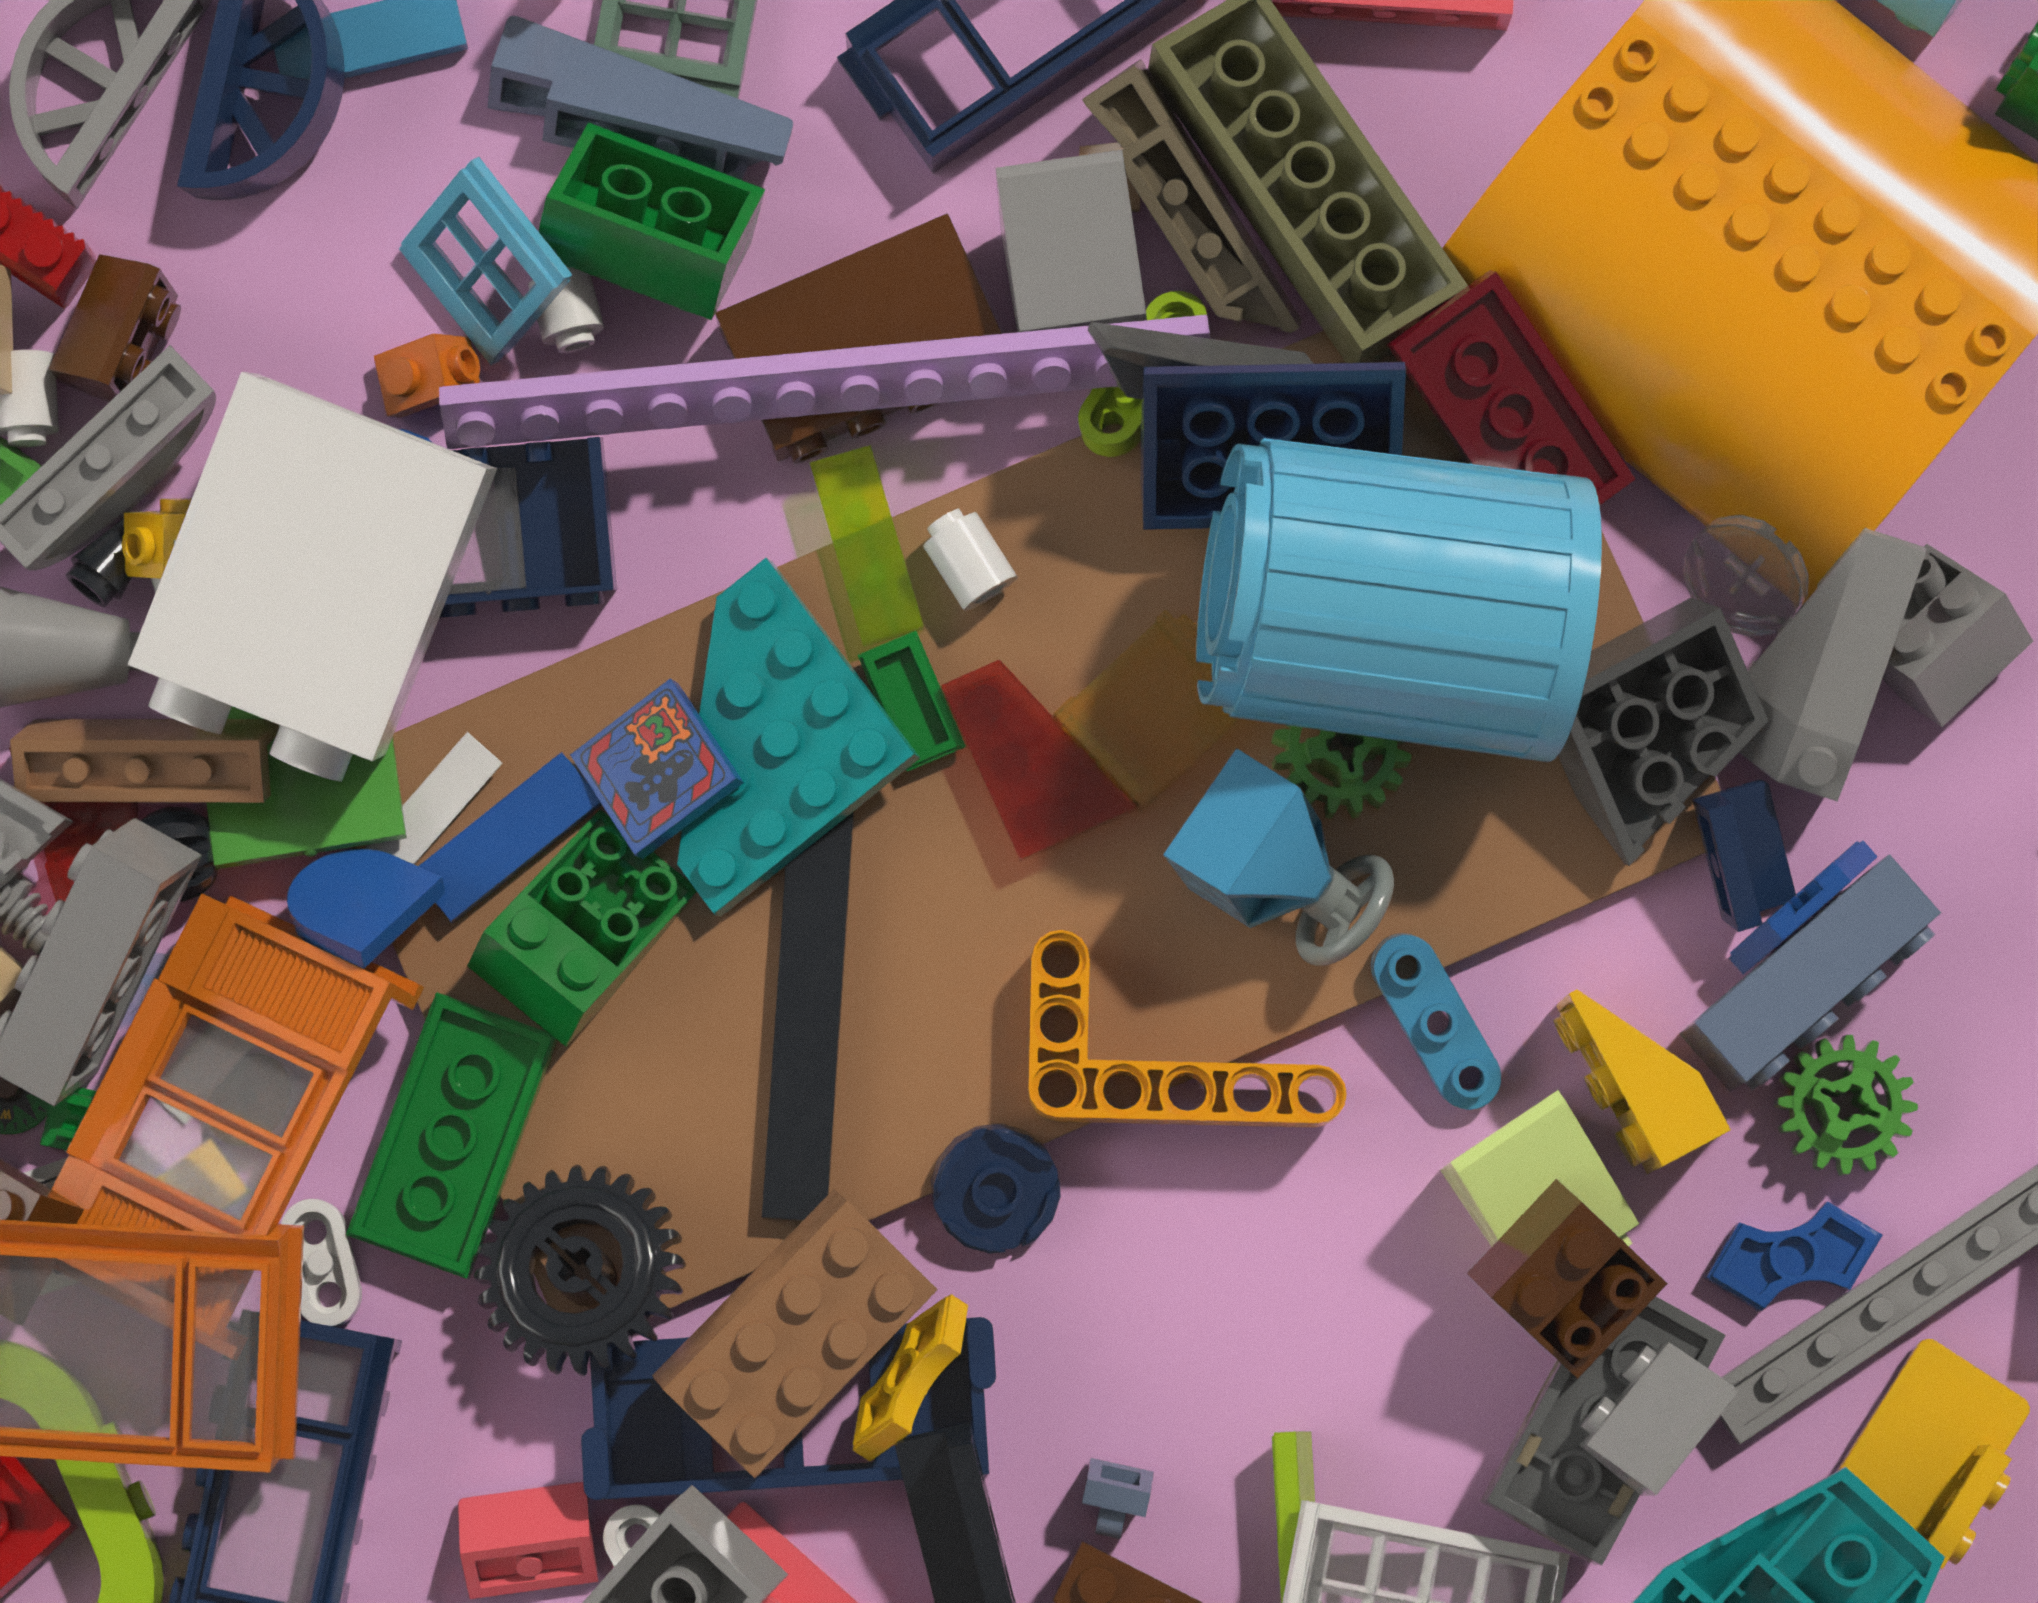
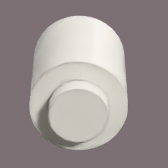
[0,350,59,447]
[923,508,1018,611]

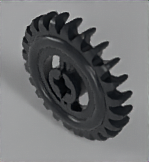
[474,1165,686,1376]

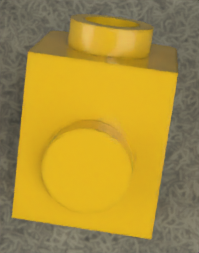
[122,498,192,579]

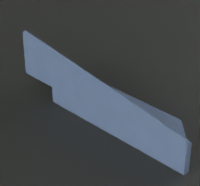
[487,16,793,180]

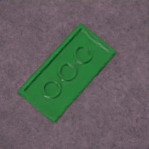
[346,992,558,1279]

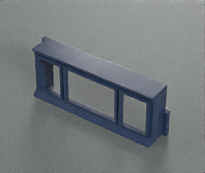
[837,0,1188,173]

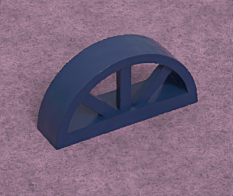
[177,0,345,200]

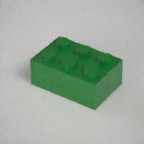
[538,122,765,320]

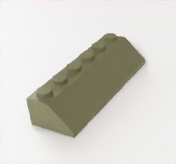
[1148,0,1468,363]

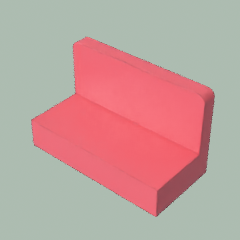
[458,1482,598,1599]

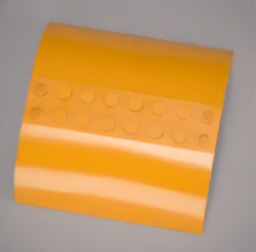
[1442,0,2038,605]

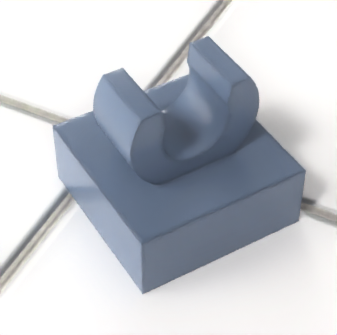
[1082,1458,1154,1539]

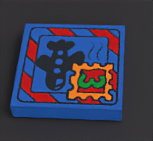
[570,678,744,859]

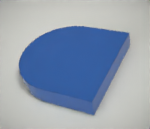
[287,849,445,969]

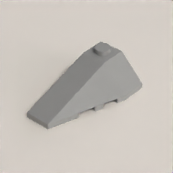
[1739,528,1926,802]

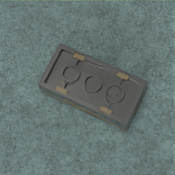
[1480,1297,1726,1565]

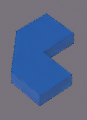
[1728,840,1878,975]

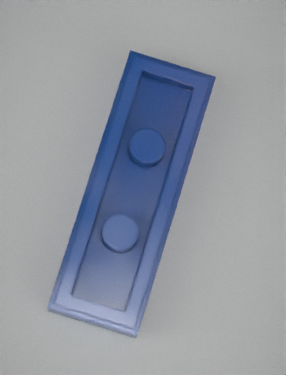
[419,752,602,923]

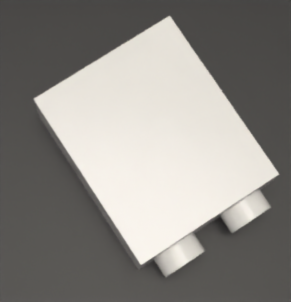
[128,372,497,782]

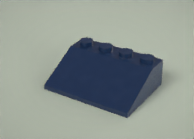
[1140,362,1406,530]

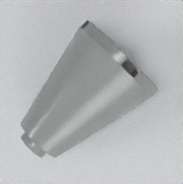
[0,586,140,708]

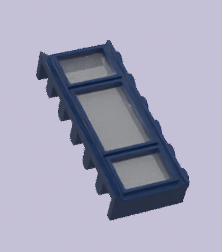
[169,1309,402,1603]

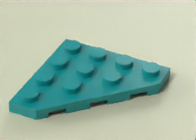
[677,558,920,917]

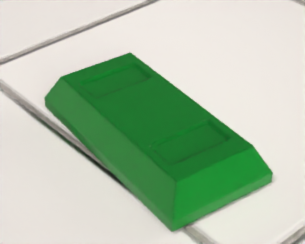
[857,630,966,772]

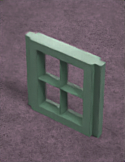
[594,0,758,99]

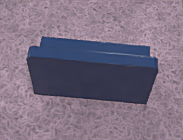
[1692,779,1796,932]

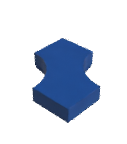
[1704,1201,1883,1312]

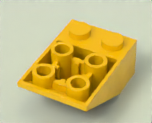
[1553,989,1731,1175]

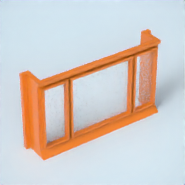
[0,1220,304,1473]

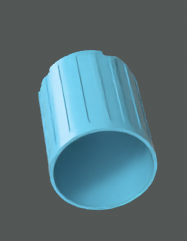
[1196,438,1602,762]

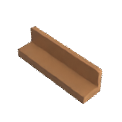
[10,719,279,803]

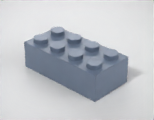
[1679,854,1941,1092]

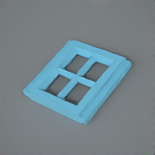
[399,157,572,365]

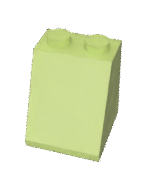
[1440,1090,1639,1247]

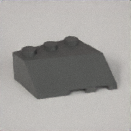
[1558,598,1769,866]

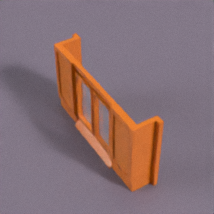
[51,893,424,1361]

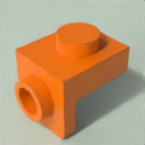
[374,333,480,418]

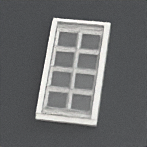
[1282,1500,1570,1603]

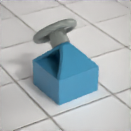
[1163,748,1394,966]

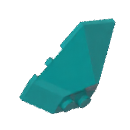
[1631,1466,1945,1603]

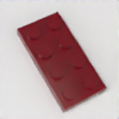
[1387,270,1636,506]

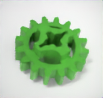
[1271,725,1412,819]
[1774,1035,1918,1176]

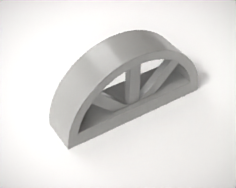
[9,0,213,209]
[0,345,216,570]

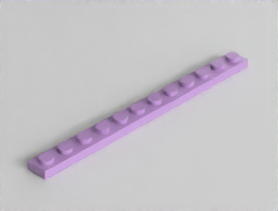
[439,315,1210,449]

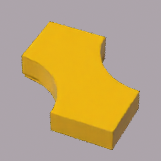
[853,1294,968,1461]

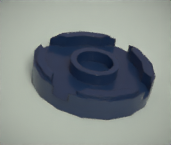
[931,1123,1061,1254]

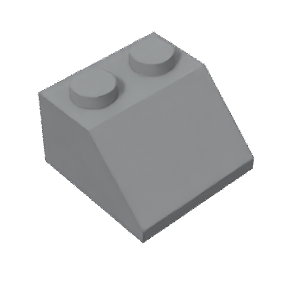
[1579,1342,1740,1496]

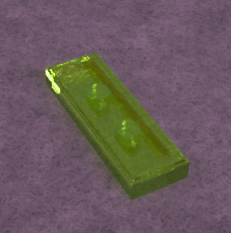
[809,445,924,647]

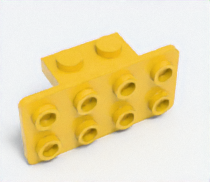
[1837,1339,2030,1569]

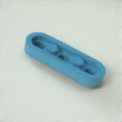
[1371,933,1501,1110]

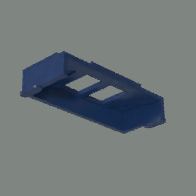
[581,1317,996,1500]

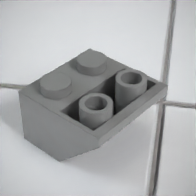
[1883,544,2033,727]

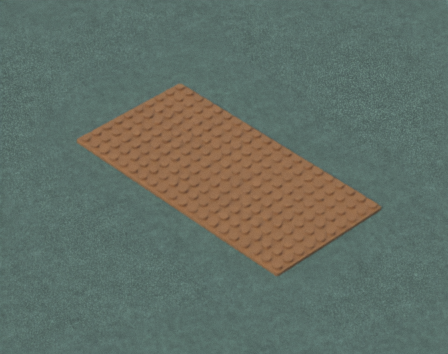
[351,330,1721,1318]

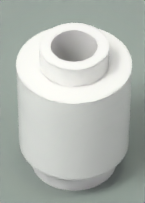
[528,266,604,353]

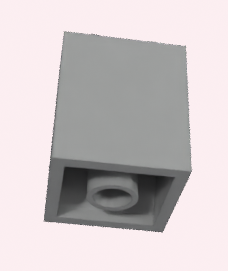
[996,150,1147,332]

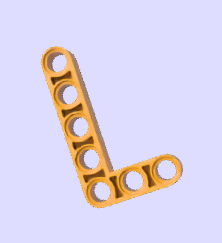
[1028,930,1347,1128]

